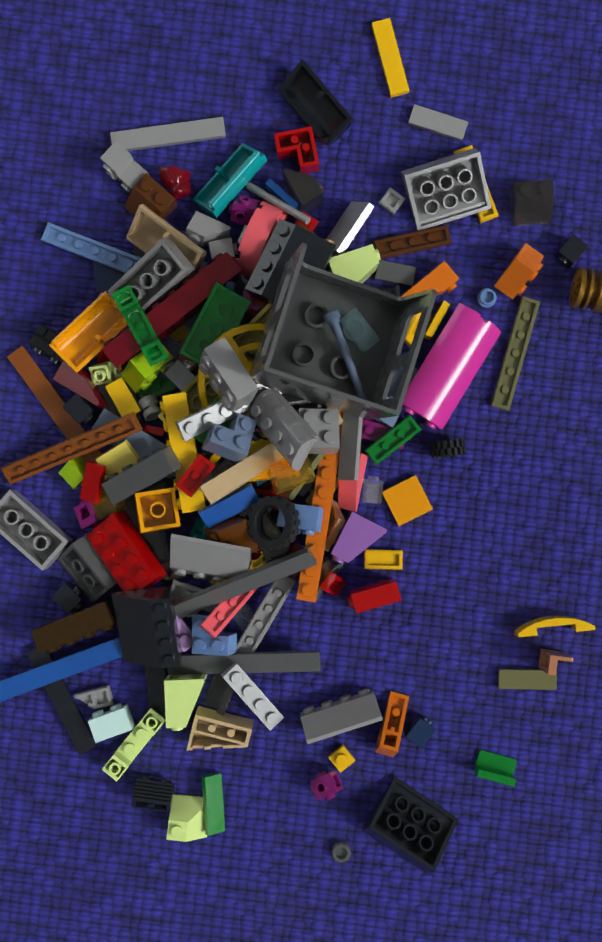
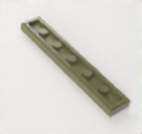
[490,296,541,411]

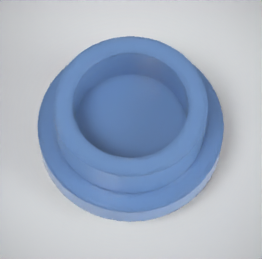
[477,288,497,308]

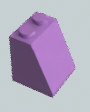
[330,511,387,564]

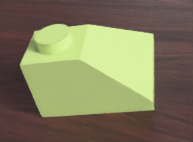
[166,793,207,842]

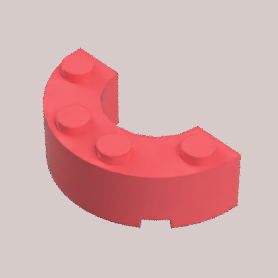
[235,201,287,278]

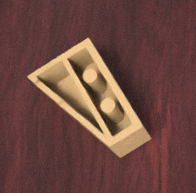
[186,706,254,751]

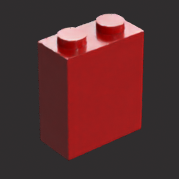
[347,578,402,613]

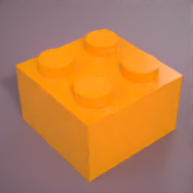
[134,487,181,534]

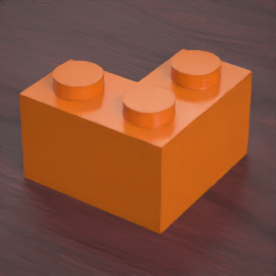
[494,243,544,300]

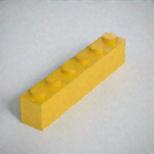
[160,392,206,513]

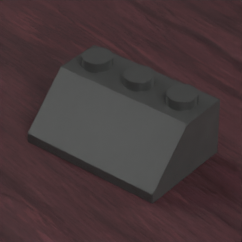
[57,533,118,604]

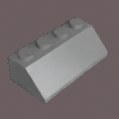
[300,688,383,744]

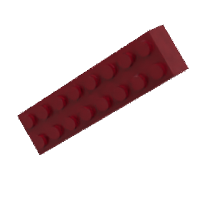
[101,252,242,373]

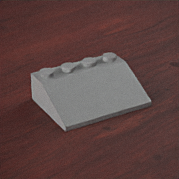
[401,148,491,231]
[170,534,252,583]

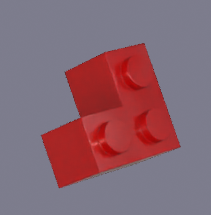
[274,126,319,175]

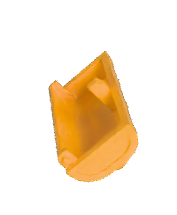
[49,292,128,373]

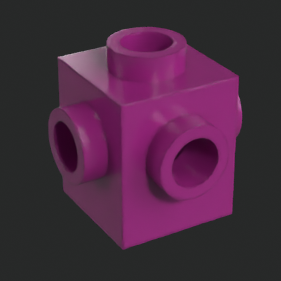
[228,195,259,226]
[310,770,344,801]

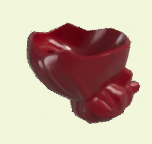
[158,166,192,200]

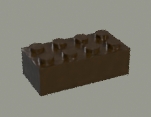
[31,598,117,654]

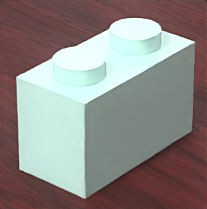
[88,703,135,743]

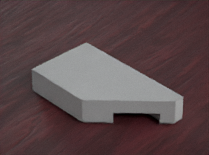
[74,685,114,709]

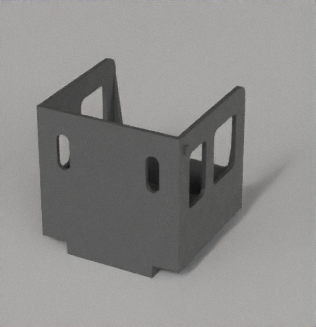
[250,243,437,420]

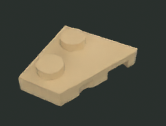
[324,500,345,552]

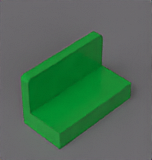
[474,749,517,787]

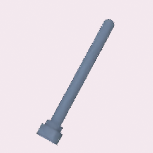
[323,309,367,400]

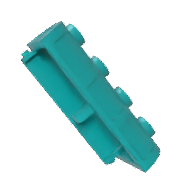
[192,143,267,218]

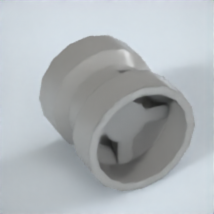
[138,395,161,421]

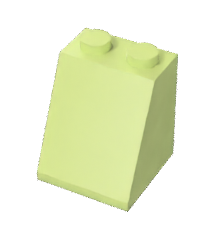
[327,244,381,283]
[164,674,207,731]

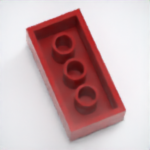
[86,511,167,591]

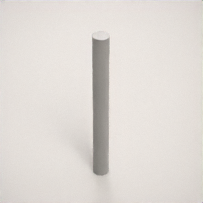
[246,182,311,224]

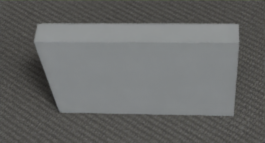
[327,201,374,255]

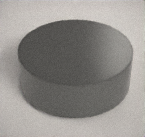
[332,841,351,863]

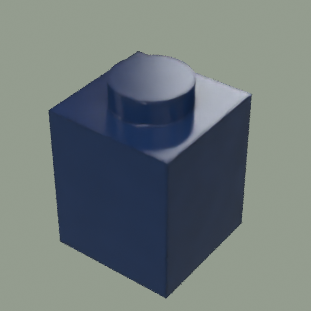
[404,714,436,749]

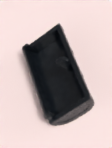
[278,59,354,146]

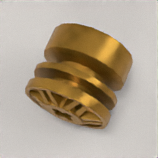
[569,267,602,313]

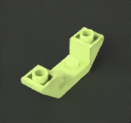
[102,708,166,782]

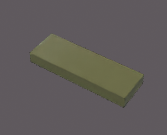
[498,668,557,690]

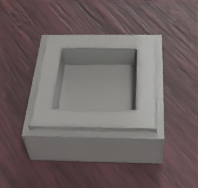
[378,187,405,215]

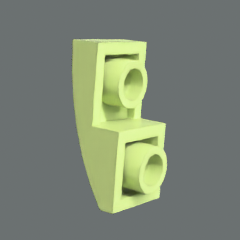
[88,361,122,385]

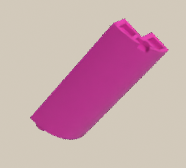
[402,303,501,430]

